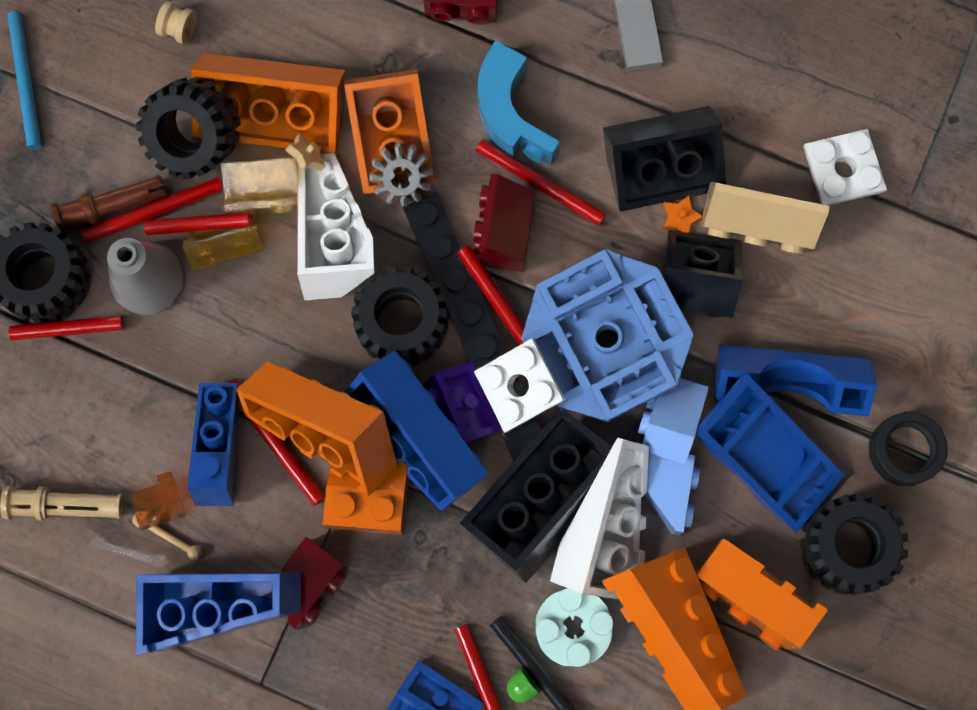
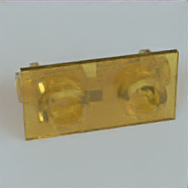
[182,219,264,271]

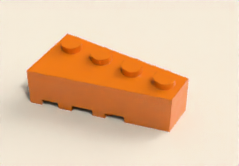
[236,361,398,496]
[602,547,748,710]

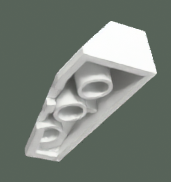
[297,153,375,300]
[550,438,649,599]

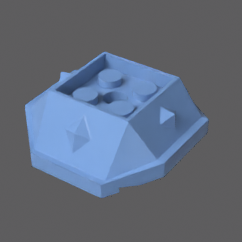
[522,249,694,422]

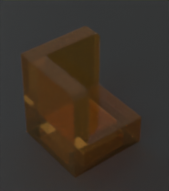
[131,471,186,530]

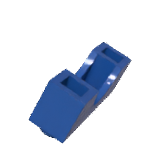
[713,344,877,416]

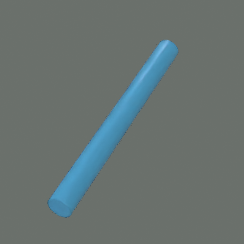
[7,11,42,150]

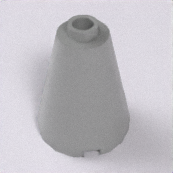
[107,238,184,315]

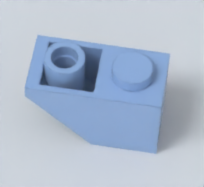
[644,453,700,535]

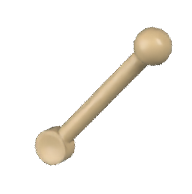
[132,512,202,560]

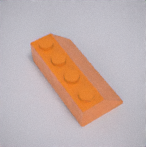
[191,52,345,154]

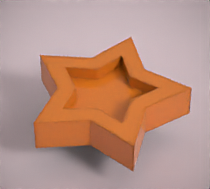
[662,195,703,233]

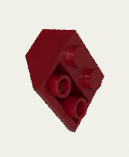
[473,173,535,272]

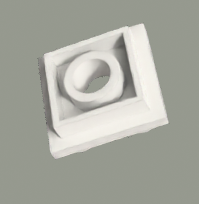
[803,129,887,206]
[474,338,565,433]

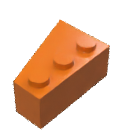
[696,538,828,651]

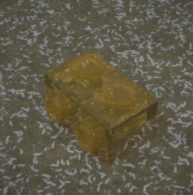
[220,156,298,214]

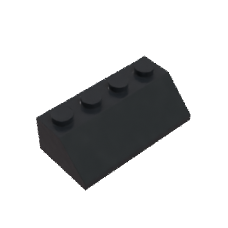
[460,408,612,583]

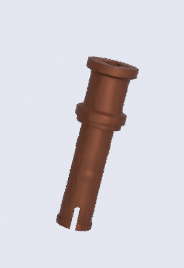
[50,175,167,234]

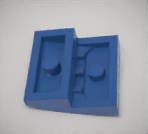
[386,660,484,710]

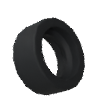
[869,412,948,486]

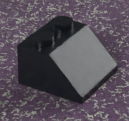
[661,230,743,318]

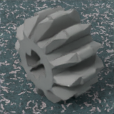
[370,142,433,207]

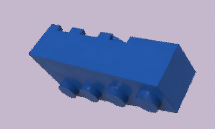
[344,350,489,511]
[136,572,301,655]

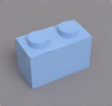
[638,378,709,464]

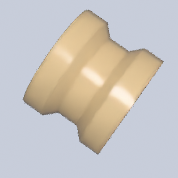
[155,1,197,45]

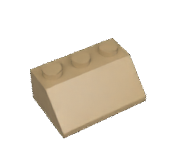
[701,182,830,254]

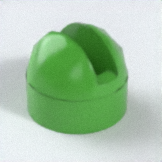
[507,667,541,703]

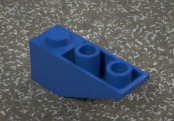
[187,383,238,506]

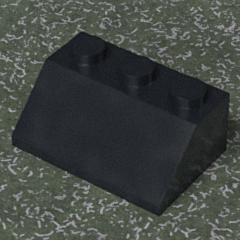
[603,106,726,212]

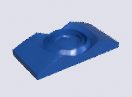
[696,374,845,533]

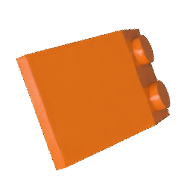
[344,69,435,195]
[322,462,409,535]

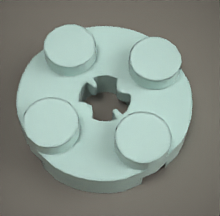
[535,588,613,667]

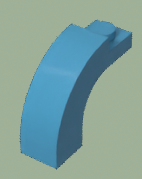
[478,40,560,165]

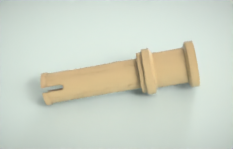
[1,485,124,521]

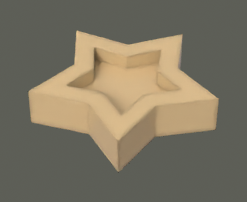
[285,133,326,171]

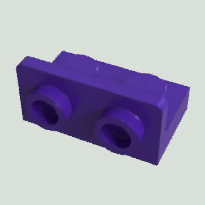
[422,362,502,445]

